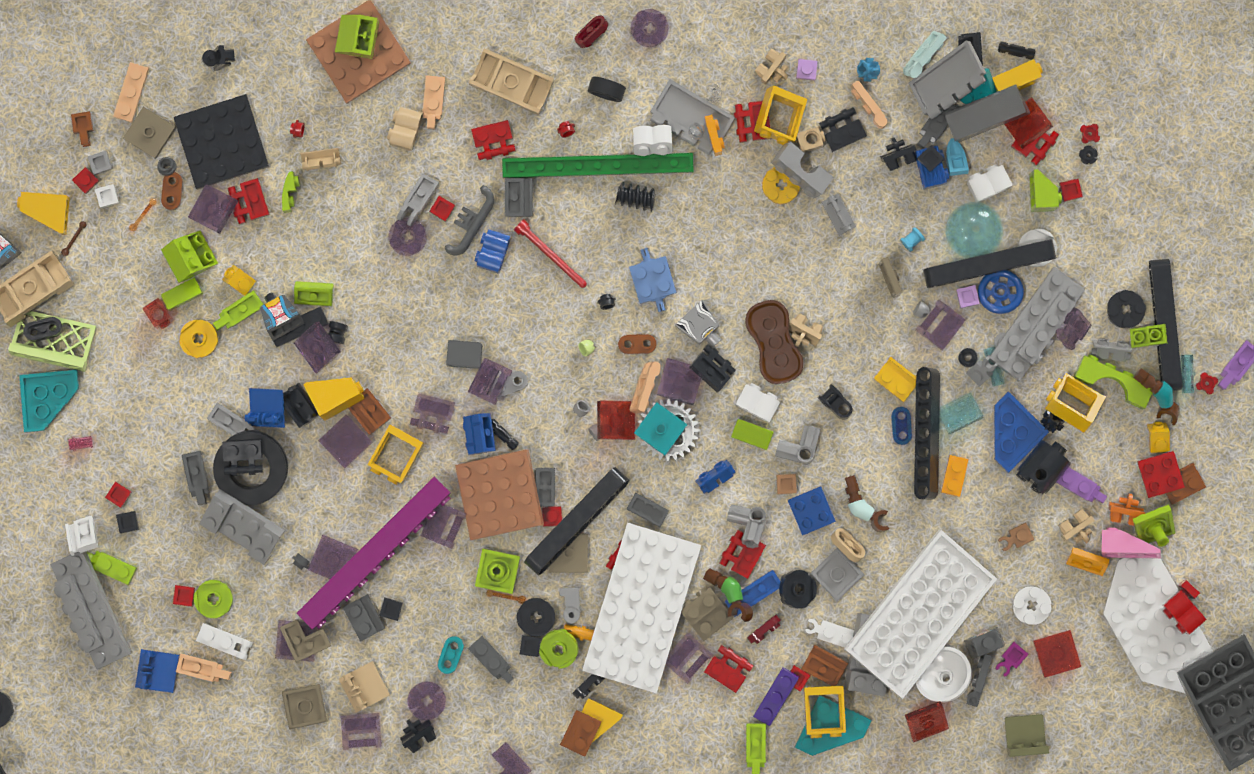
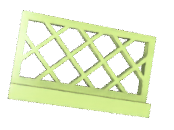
[8,311,96,372]

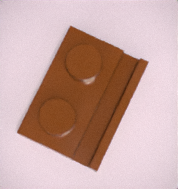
[348,388,391,435]
[1165,463,1206,505]
[801,645,848,686]
[560,710,602,757]

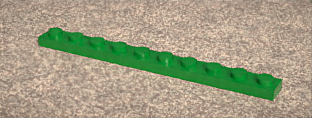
[502,153,694,178]

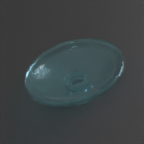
[945,202,1003,258]

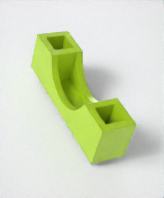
[1073,354,1152,410]

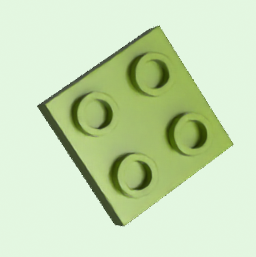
[1133,504,1176,547]
[475,549,520,594]

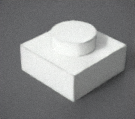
[95,184,119,208]

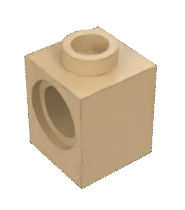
[796,127,826,153]

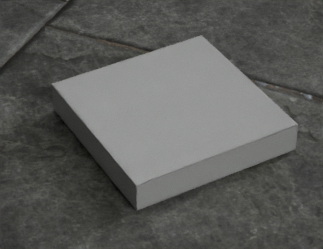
[810,548,865,601]

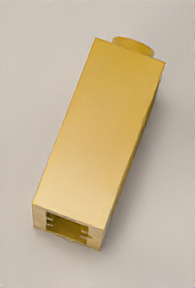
[992,59,1043,92]
[754,85,807,145]
[1045,373,1105,433]
[368,425,424,485]
[803,685,846,738]

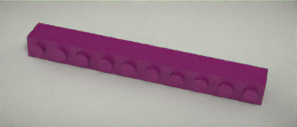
[297,476,451,630]

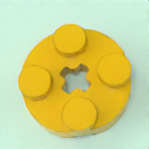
[762,167,800,204]
[179,320,218,358]

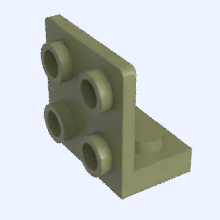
[1004,714,1049,757]

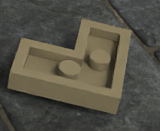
[280,619,331,663]

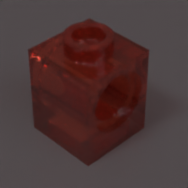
[142,298,173,329]

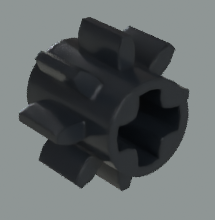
[1040,410,1065,433]

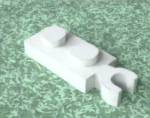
[805,619,854,648]

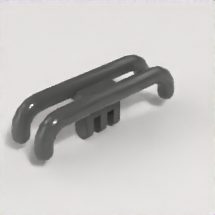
[445,185,494,256]

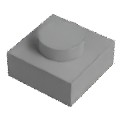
[88,150,113,175]

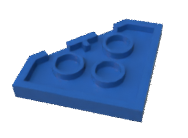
[994,391,1049,473]

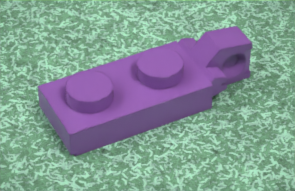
[1217,340,1254,390]
[1056,467,1107,503]

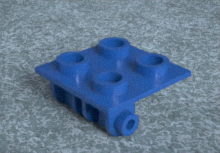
[244,388,285,428]
[788,486,836,536]
[135,649,179,693]

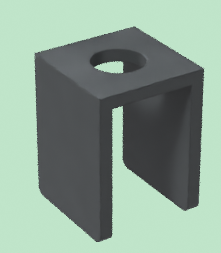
[446,340,483,369]

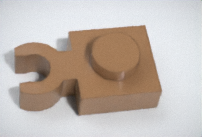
[998,523,1034,551]

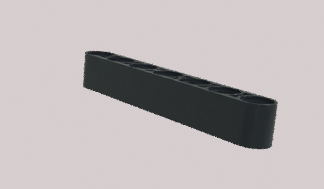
[923,239,1057,288]
[1149,259,1183,391]
[914,367,940,500]
[524,467,630,576]

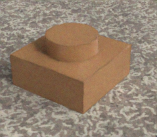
[776,474,797,495]

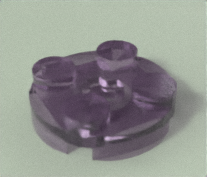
[631,9,669,48]
[388,218,427,256]
[407,681,446,720]

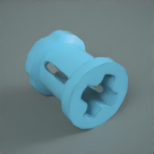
[900,227,925,252]

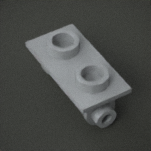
[821,194,856,236]
[1091,338,1132,362]

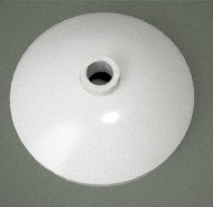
[916,647,972,703]

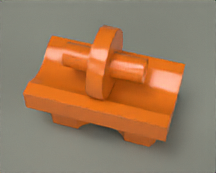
[1108,493,1145,526]

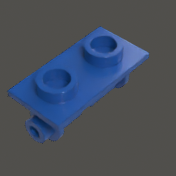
[695,459,736,494]

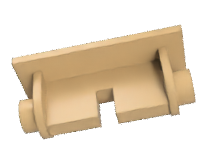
[301,148,341,171]

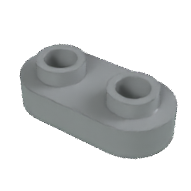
[490,371,528,397]

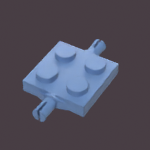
[629,248,677,312]

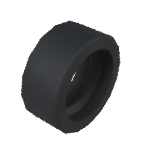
[587,76,626,102]

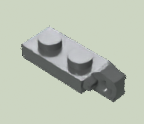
[917,105,957,149]
[182,451,209,506]
[468,636,514,683]
[966,654,992,707]

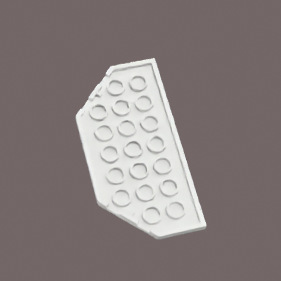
[1103,543,1213,693]

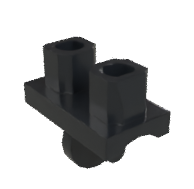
[202,45,235,71]
[880,137,916,171]
[400,719,436,753]

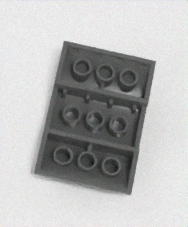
[1177,634,1254,771]

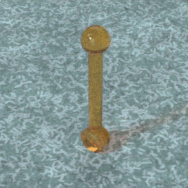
[129,198,157,231]
[486,590,526,604]

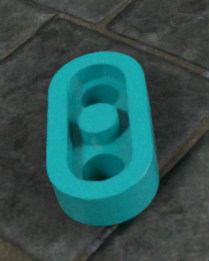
[438,636,464,674]

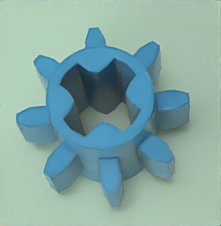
[857,57,880,82]

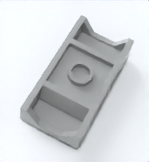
[199,489,285,565]
[844,613,887,697]

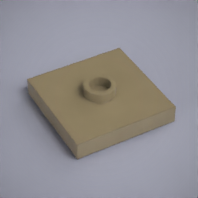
[123,106,176,159]
[878,257,902,298]
[549,534,588,573]
[282,684,328,730]

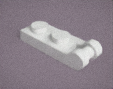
[196,623,253,660]

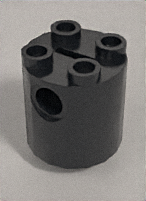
[1016,440,1071,495]

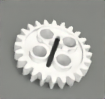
[638,399,699,461]

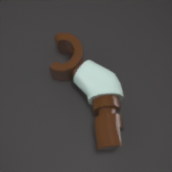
[845,475,890,533]

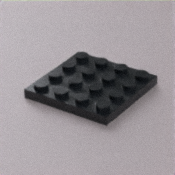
[174,94,269,190]

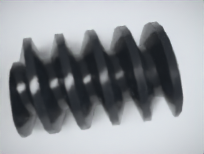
[615,182,656,212]

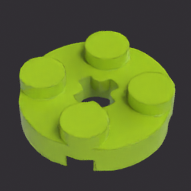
[194,580,233,618]
[539,629,579,669]

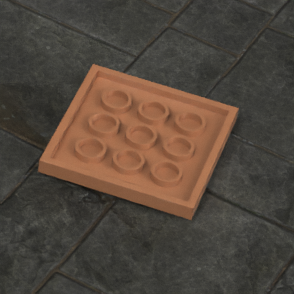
[306,0,411,104]
[455,449,544,541]

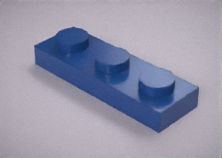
[724,570,780,617]

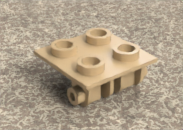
[338,661,390,713]

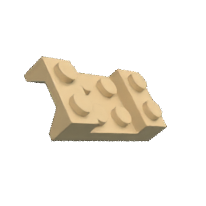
[469,48,554,115]
[0,251,75,327]

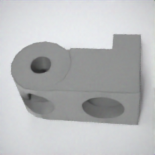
[559,587,580,624]

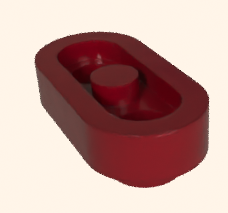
[575,15,608,48]
[747,614,781,644]

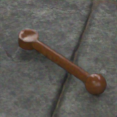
[61,221,87,256]

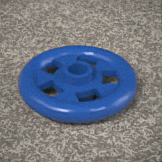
[978,270,1024,314]

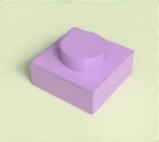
[796,59,817,81]
[956,285,980,309]

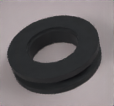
[213,430,288,505]

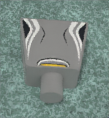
[675,300,721,347]

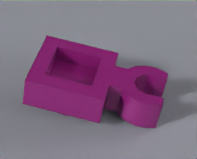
[995,641,1028,677]

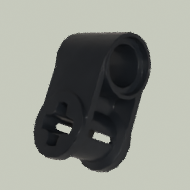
[817,384,853,420]

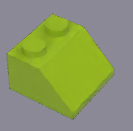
[1029,169,1062,212]

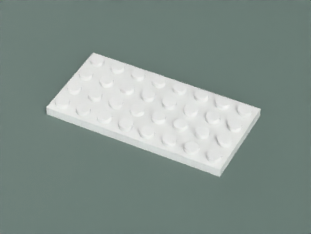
[582,523,701,693]
[844,530,997,699]

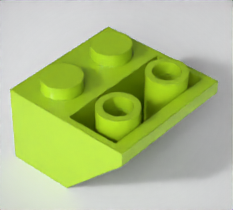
[335,15,379,59]
[161,230,218,283]

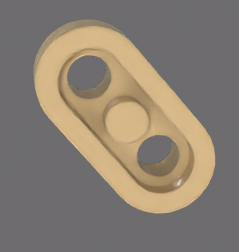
[831,528,865,562]

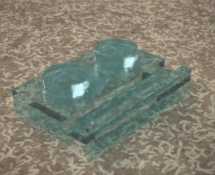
[940,392,984,435]

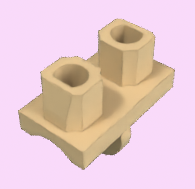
[755,49,788,85]
[789,313,823,347]
[1058,509,1095,543]

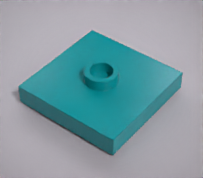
[634,402,688,456]

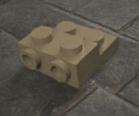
[681,587,734,642]

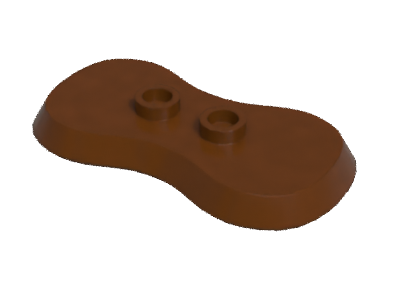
[745,300,803,384]

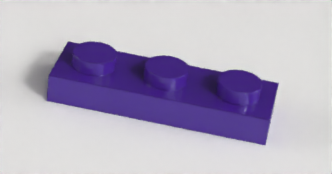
[753,667,799,726]

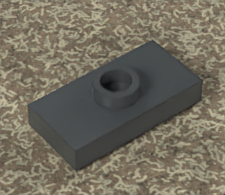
[626,492,669,527]

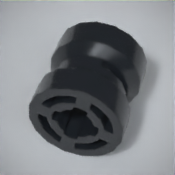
[325,321,348,344]

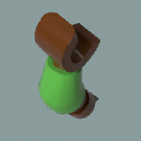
[703,568,753,622]

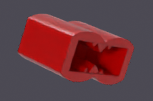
[1162,590,1207,635]

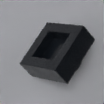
[917,145,944,172]
[116,511,140,534]
[379,597,403,621]
[519,635,541,657]

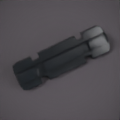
[998,41,1035,60]
[491,419,519,450]

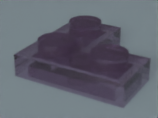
[492,742,532,774]

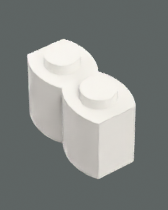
[633,125,672,156]
[967,164,1013,203]
[735,383,780,423]

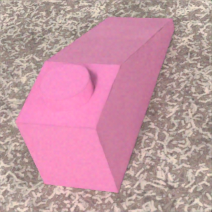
[1102,528,1161,559]

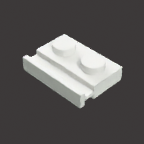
[65,515,98,556]

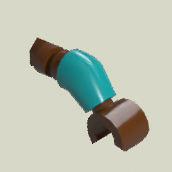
[1134,368,1180,426]

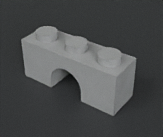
[771,141,834,198]

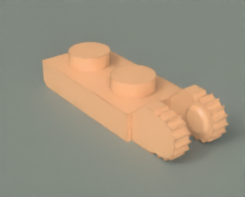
[851,81,888,129]
[629,361,660,414]

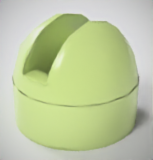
[578,340,595,357]

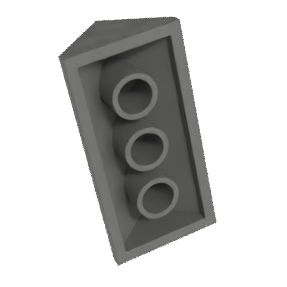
[945,85,1030,142]

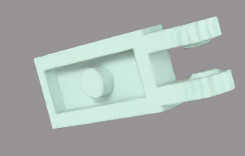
[903,31,947,78]

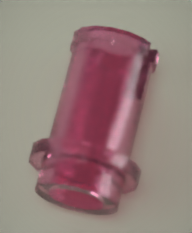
[68,436,93,452]

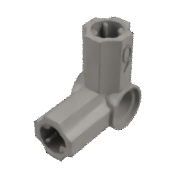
[775,425,820,465]
[727,504,766,548]

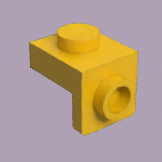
[222,265,256,296]
[1147,421,1170,453]

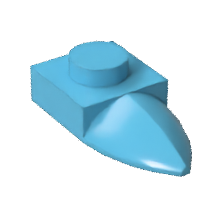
[946,138,969,176]

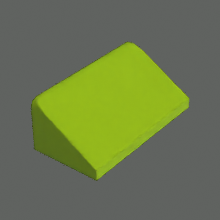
[161,277,203,311]
[294,281,334,306]
[731,419,774,450]

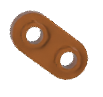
[161,172,183,210]
[618,334,656,354]

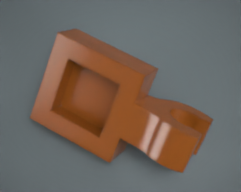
[71,111,94,147]

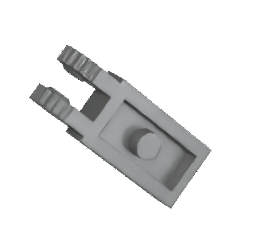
[397,174,439,226]
[207,403,258,435]

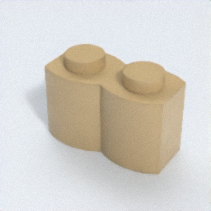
[387,107,423,151]

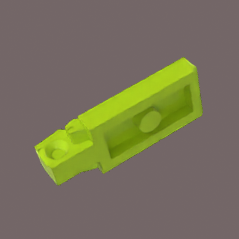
[213,290,263,331]
[86,551,137,585]
[746,724,766,774]

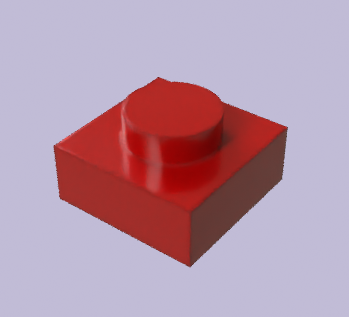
[72,167,99,194]
[1059,179,1083,202]
[429,196,455,222]
[105,481,132,508]
[542,506,562,527]
[1178,580,1200,599]
[173,585,195,607]
[790,665,810,692]

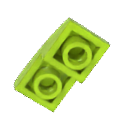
[282,171,300,213]
[1130,324,1167,348]

